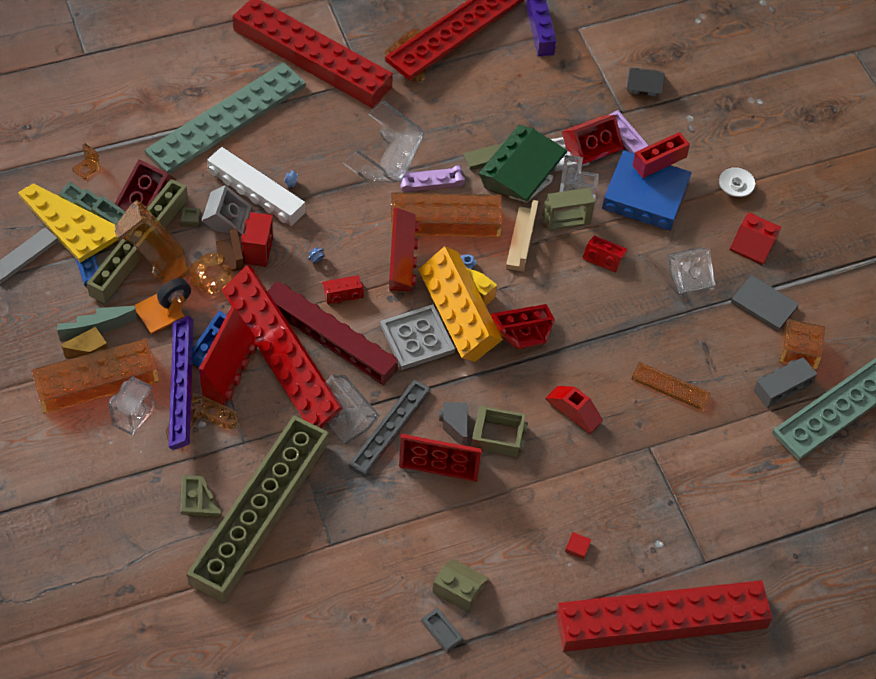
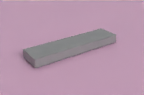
[0,228,58,284]

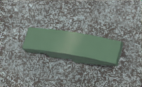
[58,181,132,229]
[57,306,137,341]

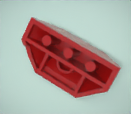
[491,304,555,349]

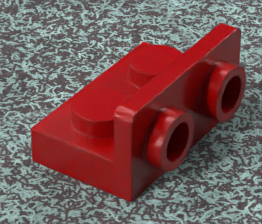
[583,235,628,272]
[322,275,364,304]

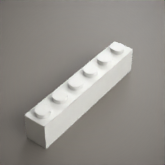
[207,147,305,226]

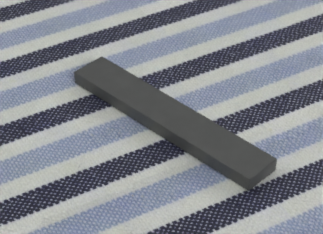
[349,379,431,477]

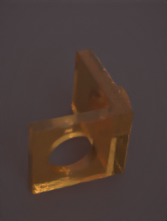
[72,143,100,180]

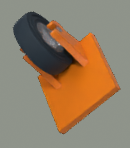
[133,278,191,335]

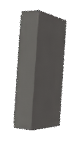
[421,607,464,653]

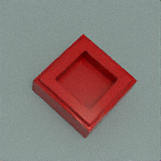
[565,532,592,559]

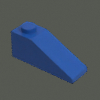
[192,310,227,368]

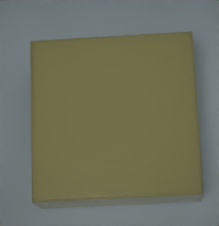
[180,207,201,227]

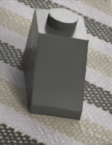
[439,402,467,446]

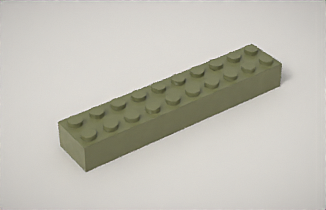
[187,416,329,603]

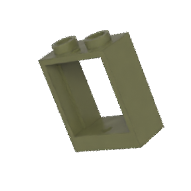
[542,188,595,230]
[471,406,528,458]

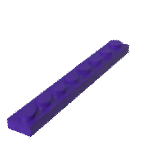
[169,316,193,451]

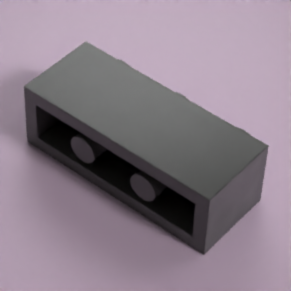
[754,357,817,408]

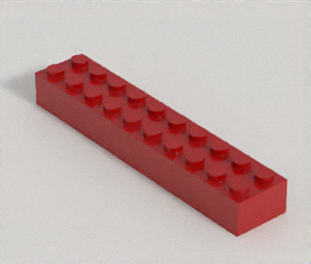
[232,0,393,108]
[556,580,772,652]

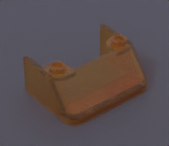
[114,200,190,285]

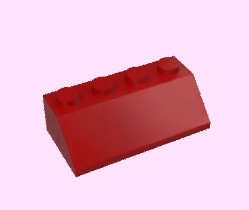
[389,207,419,292]

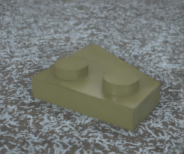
[180,475,221,517]

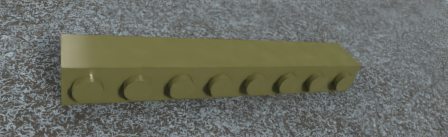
[87,179,188,304]

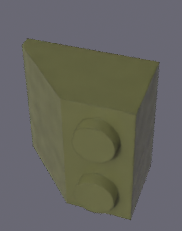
[432,559,489,612]

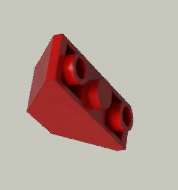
[545,386,603,434]

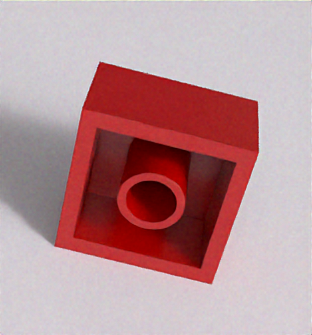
[241,212,274,267]

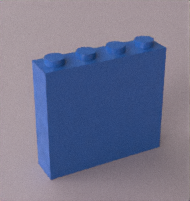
[602,150,692,231]

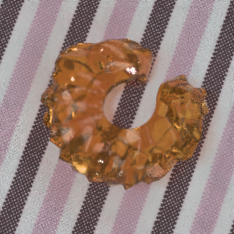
[189,252,233,294]

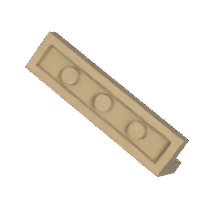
[506,200,538,272]

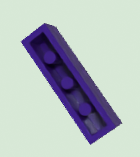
[526,0,556,57]

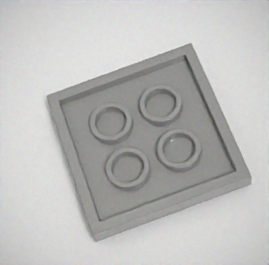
[380,304,455,370]

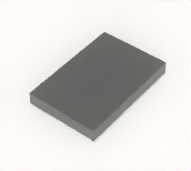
[731,275,799,332]

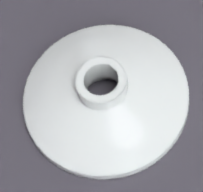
[719,168,755,197]

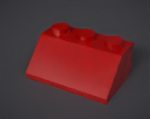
[561,115,624,165]

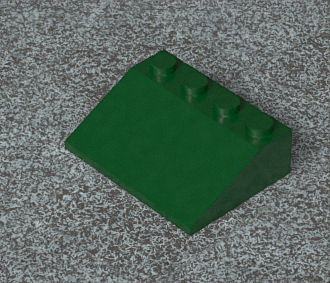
[479,124,567,202]

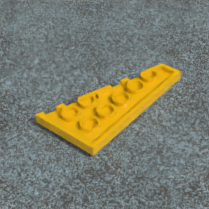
[18,183,127,263]

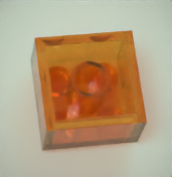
[779,319,825,370]

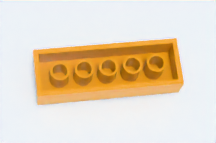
[418,246,503,362]

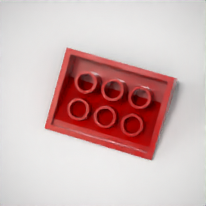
[199,307,257,407]
[399,434,483,482]

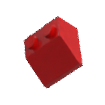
[730,212,781,265]

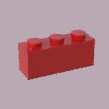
[632,132,690,178]

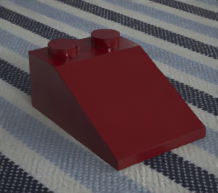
[115,159,177,220]

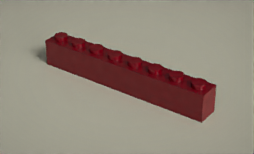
[268,281,398,386]

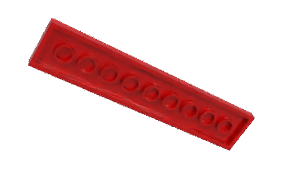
[385,0,524,80]
[222,265,343,429]

